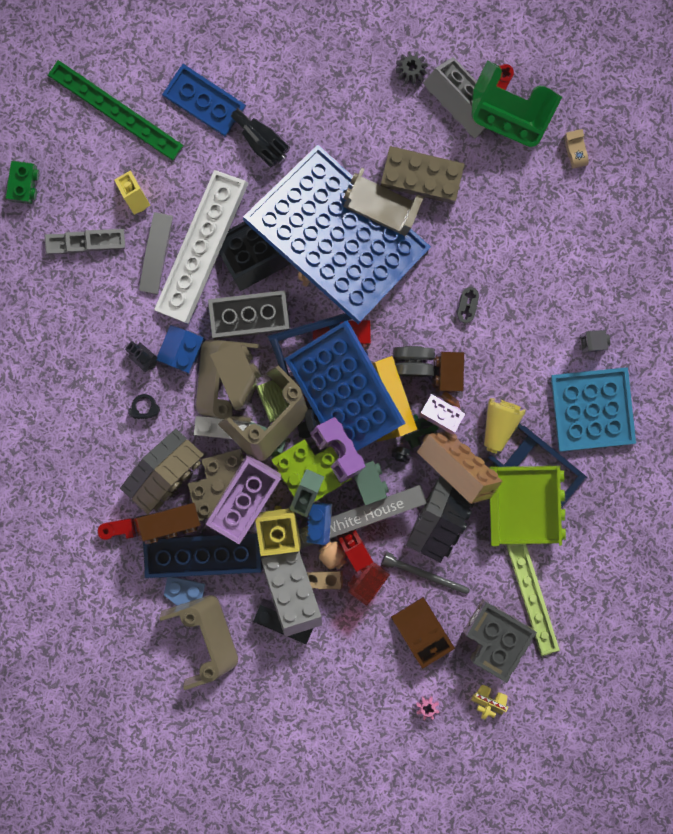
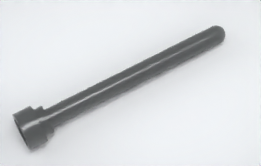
[381,552,470,594]

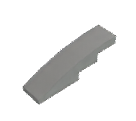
[139,212,173,294]
[44,229,125,255]

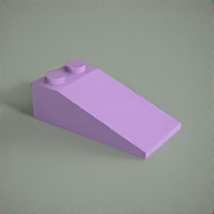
[206,454,281,544]

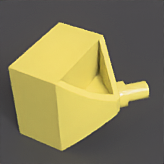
[255,506,301,556]

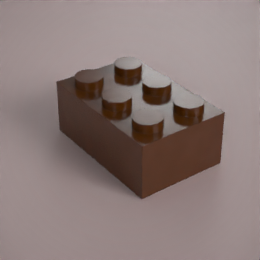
[134,503,201,544]

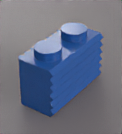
[306,502,332,545]

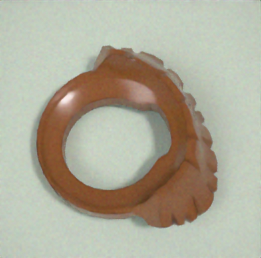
[439,392,461,410]

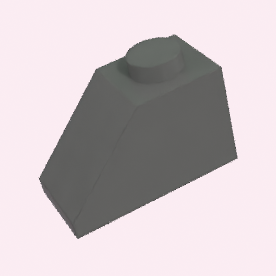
[580,330,610,353]

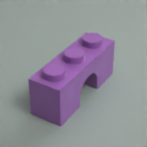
[310,417,366,483]

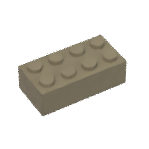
[381,146,465,204]

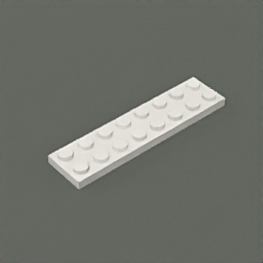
[154,170,249,324]

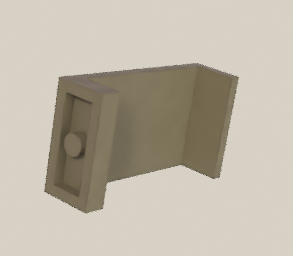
[343,167,424,236]

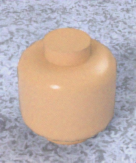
[319,541,347,570]

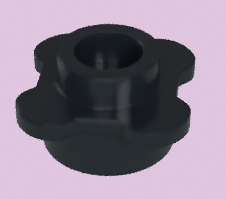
[392,447,411,462]

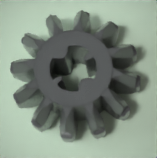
[395,51,428,85]

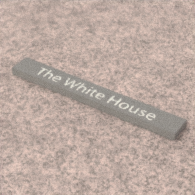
[298,485,427,549]

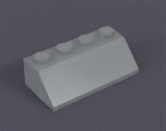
[423,57,487,138]

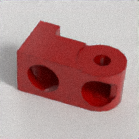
[97,518,136,540]

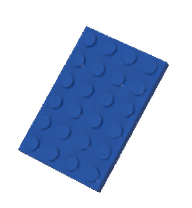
[284,320,406,455]

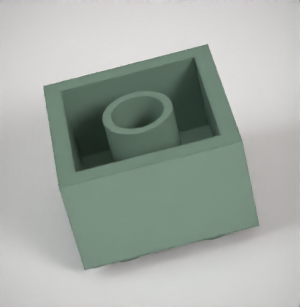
[354,461,389,505]

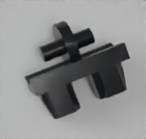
[125,341,158,372]

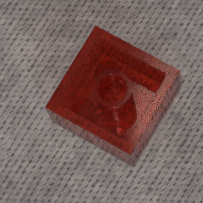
[347,559,390,606]

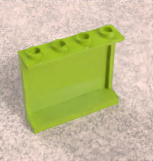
[489,465,566,546]

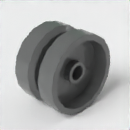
[393,346,435,377]

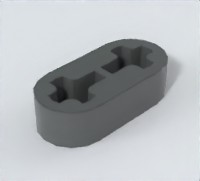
[457,287,479,323]

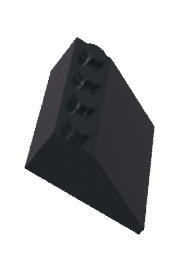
[219,222,291,291]

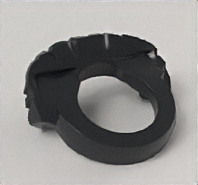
[128,394,160,419]

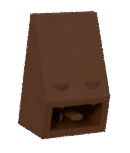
[391,597,455,669]

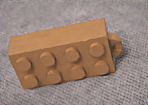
[417,431,503,504]

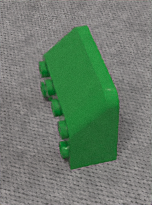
[471,60,562,147]

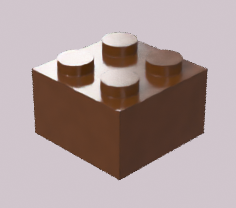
[432,352,464,393]

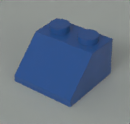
[157,325,206,374]

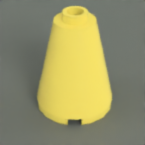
[484,398,526,453]

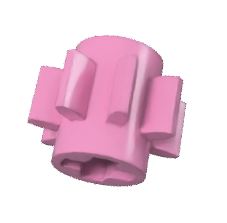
[416,696,439,720]

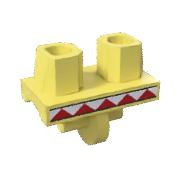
[471,685,508,720]

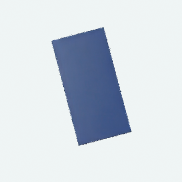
[162,64,246,137]

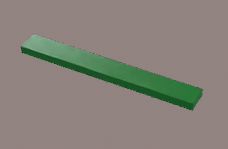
[47,60,184,161]

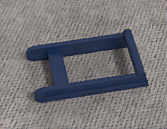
[267,313,368,380]
[488,423,588,508]

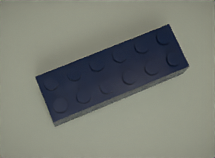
[143,533,262,578]

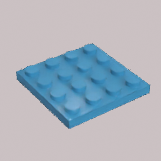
[551,367,636,451]

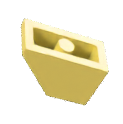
[114,170,151,215]

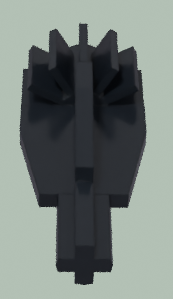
[231,108,291,168]

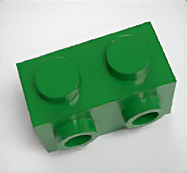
[6,161,40,204]

